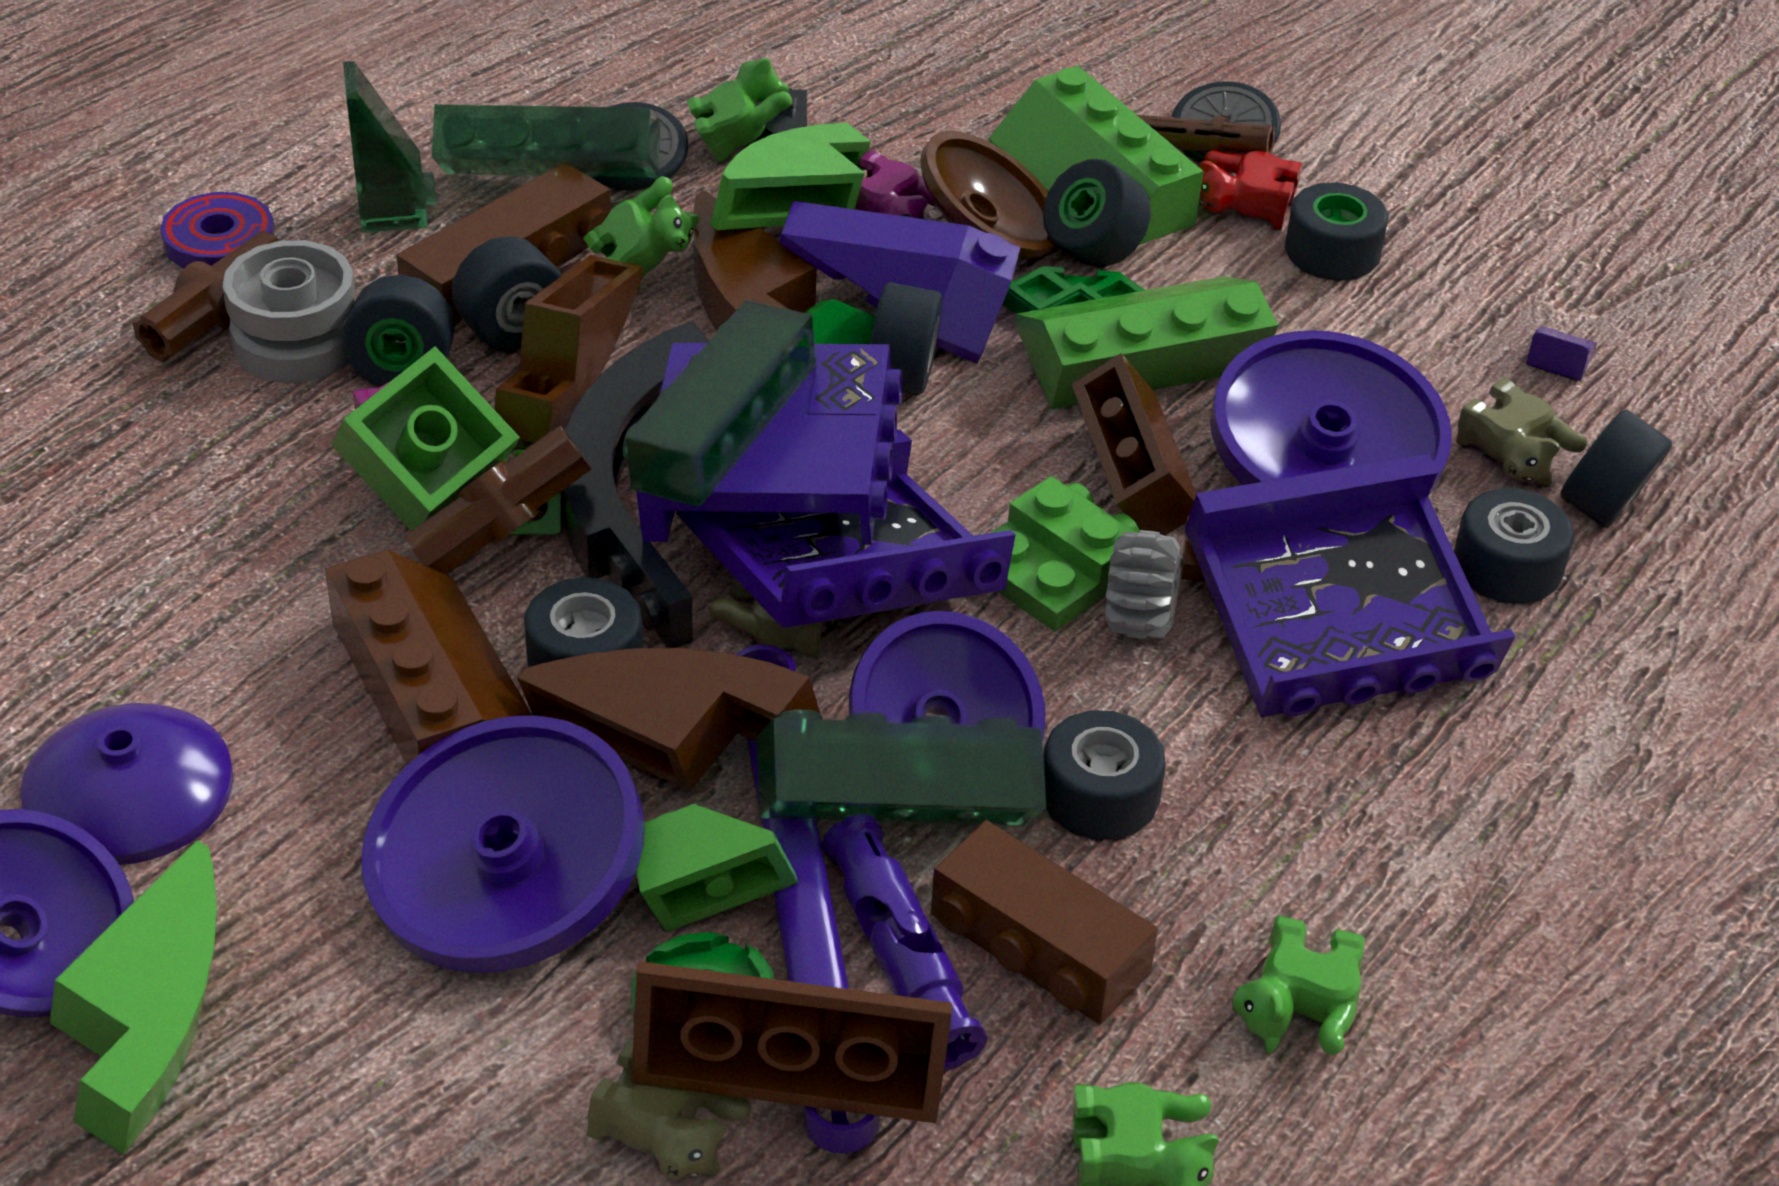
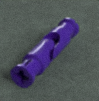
[822,814,988,1070]

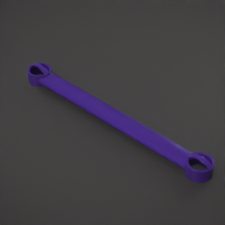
[736,645,879,1154]

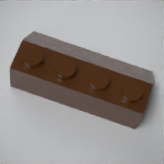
[325,550,533,765]
[632,961,953,1124]

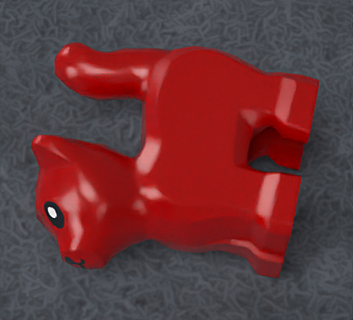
[1199,150,1303,231]

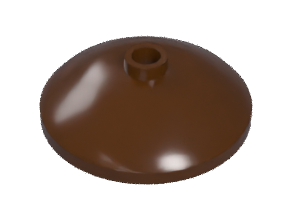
[920,131,1056,258]

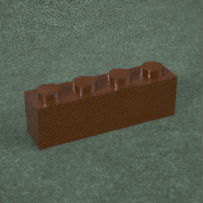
[396,162,611,324]

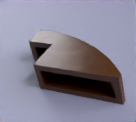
[694,190,817,343]
[494,255,643,443]
[517,648,822,791]

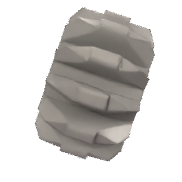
[1105,530,1181,640]

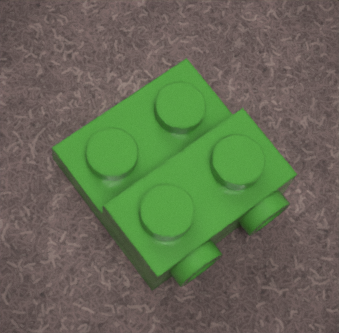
[991,476,1140,632]

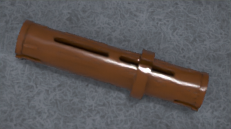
[1136,114,1275,155]

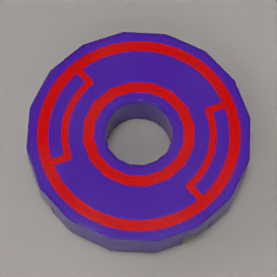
[160,192,275,268]

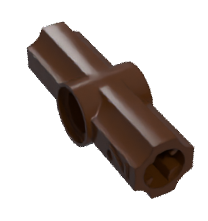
[132,230,278,362]
[405,425,592,575]

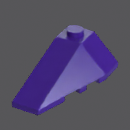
[778,201,1020,363]

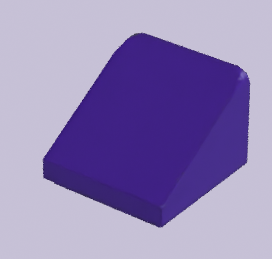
[1526,326,1597,381]

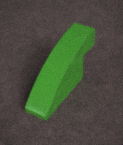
[710,122,871,230]
[50,840,217,1155]

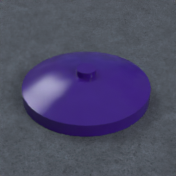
[1210,330,1452,496]
[362,716,645,973]

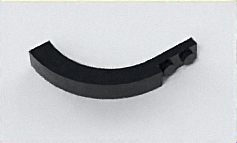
[562,321,711,648]

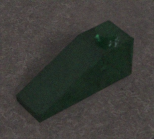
[343,61,437,233]

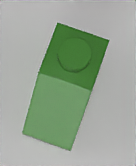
[636,804,798,933]

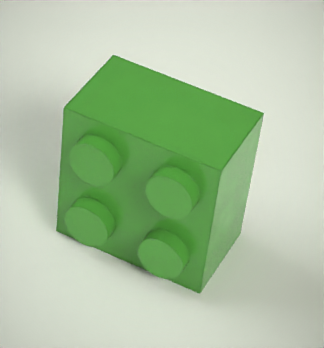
[331,346,520,531]

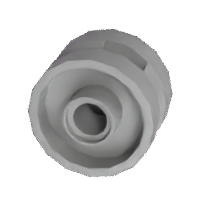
[222,240,356,383]

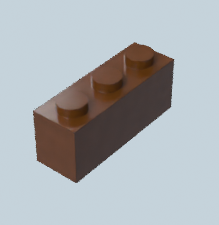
[1071,353,1196,536]
[930,820,1158,1025]

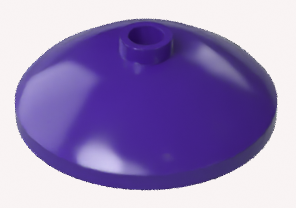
[849,611,1046,809]
[21,703,233,865]
[0,809,134,1018]

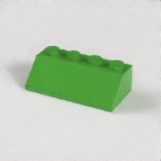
[988,66,1203,245]
[1013,276,1279,409]

